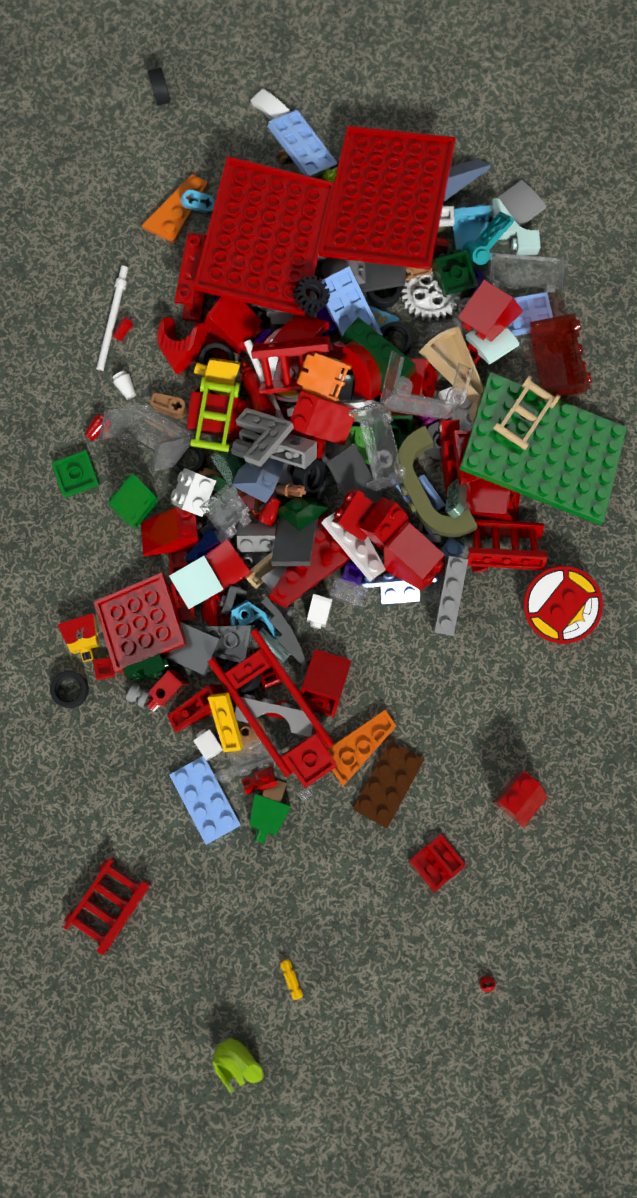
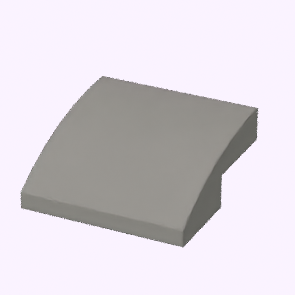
[498,180,546,227]

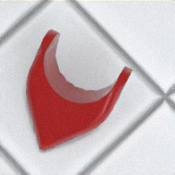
[157,317,208,375]

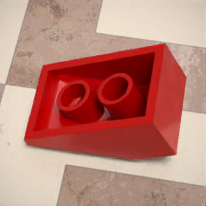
[290,390,358,445]
[186,391,251,442]
[359,497,411,553]
[141,507,200,556]

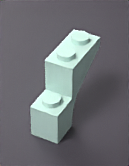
[489,198,540,256]

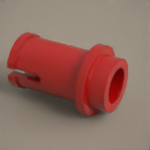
[112,317,134,342]

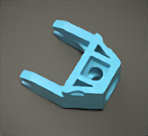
[230,600,277,637]

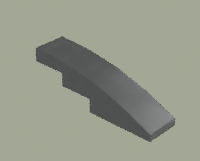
[259,594,306,666]

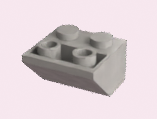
[237,523,276,568]

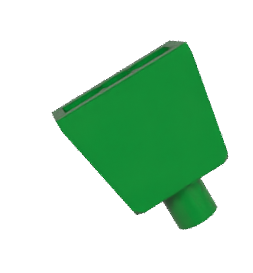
[249,794,291,844]

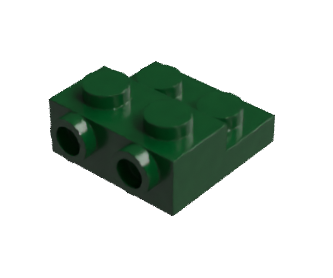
[431,249,478,297]
[122,654,172,681]

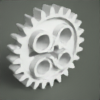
[402,272,461,322]

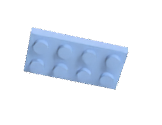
[268,110,338,178]
[321,267,382,338]
[507,292,555,336]
[169,756,241,845]

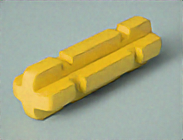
[280,959,303,1000]

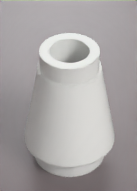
[112,371,136,400]

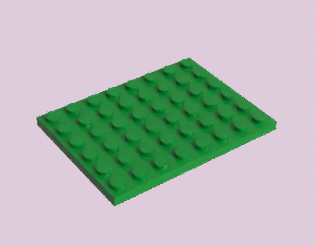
[459,372,627,525]

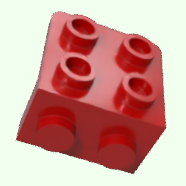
[332,489,376,541]

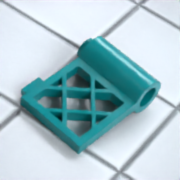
[462,212,515,265]

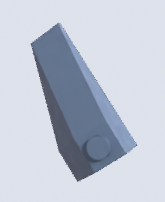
[444,159,491,201]
[231,458,285,503]

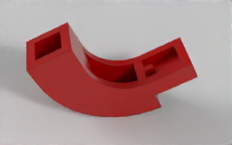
[325,341,381,400]

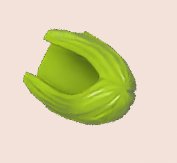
[213,1038,264,1092]

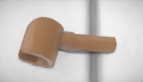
[276,149,291,165]

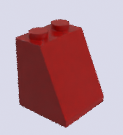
[457,280,523,342]
[204,297,262,355]
[380,359,438,408]
[463,478,521,522]
[384,521,445,591]
[297,649,352,718]
[492,771,548,828]

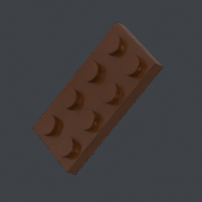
[353,740,425,829]

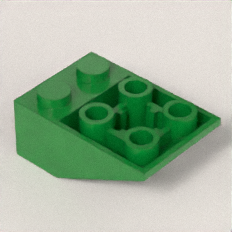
[108,473,158,530]

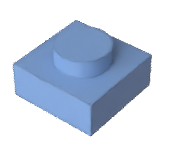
[440,537,466,558]

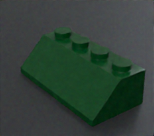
[340,317,416,399]

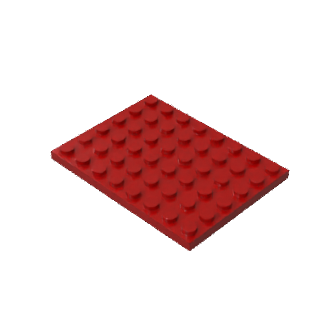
[319,126,456,270]
[193,156,334,317]

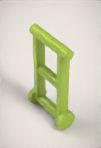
[190,377,240,452]

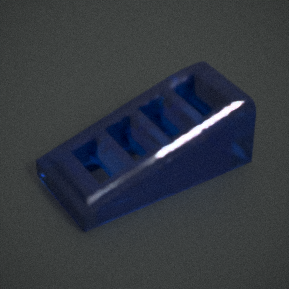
[184,529,221,564]

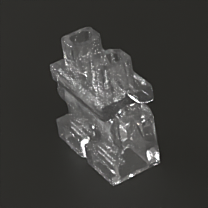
[200,484,252,538]
[329,577,369,610]

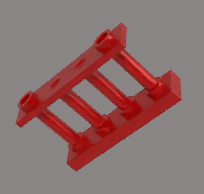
[174,233,207,323]
[251,336,330,395]
[467,519,547,570]
[63,858,151,955]

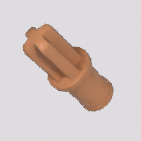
[275,483,306,498]

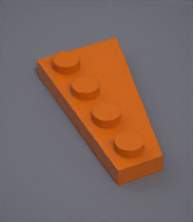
[142,174,208,243]
[327,710,396,786]

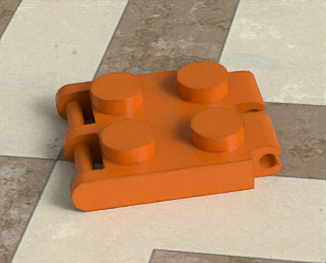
[297,352,352,402]

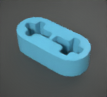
[180,190,215,213]

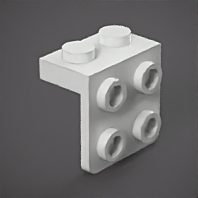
[171,468,216,517]

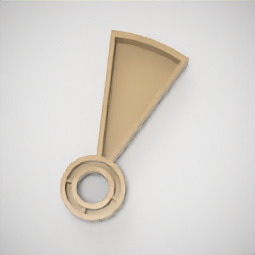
[419,326,484,423]

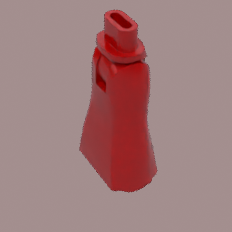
[241,362,276,417]

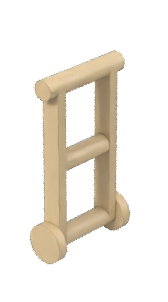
[493,375,561,450]

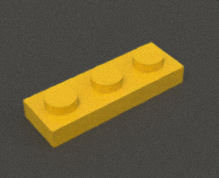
[208,692,244,752]

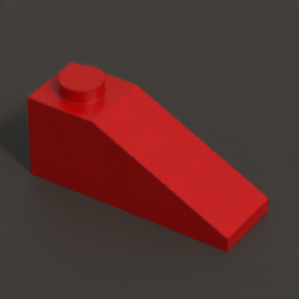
[167,685,226,732]

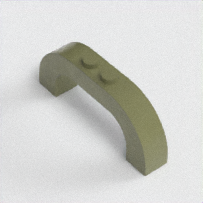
[397,426,477,537]

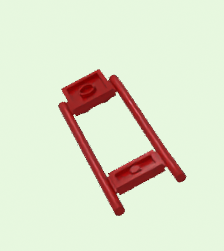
[207,628,338,788]

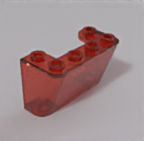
[530,313,592,396]

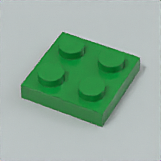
[51,450,100,499]

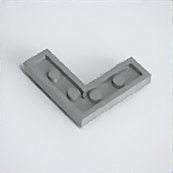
[236,408,294,467]

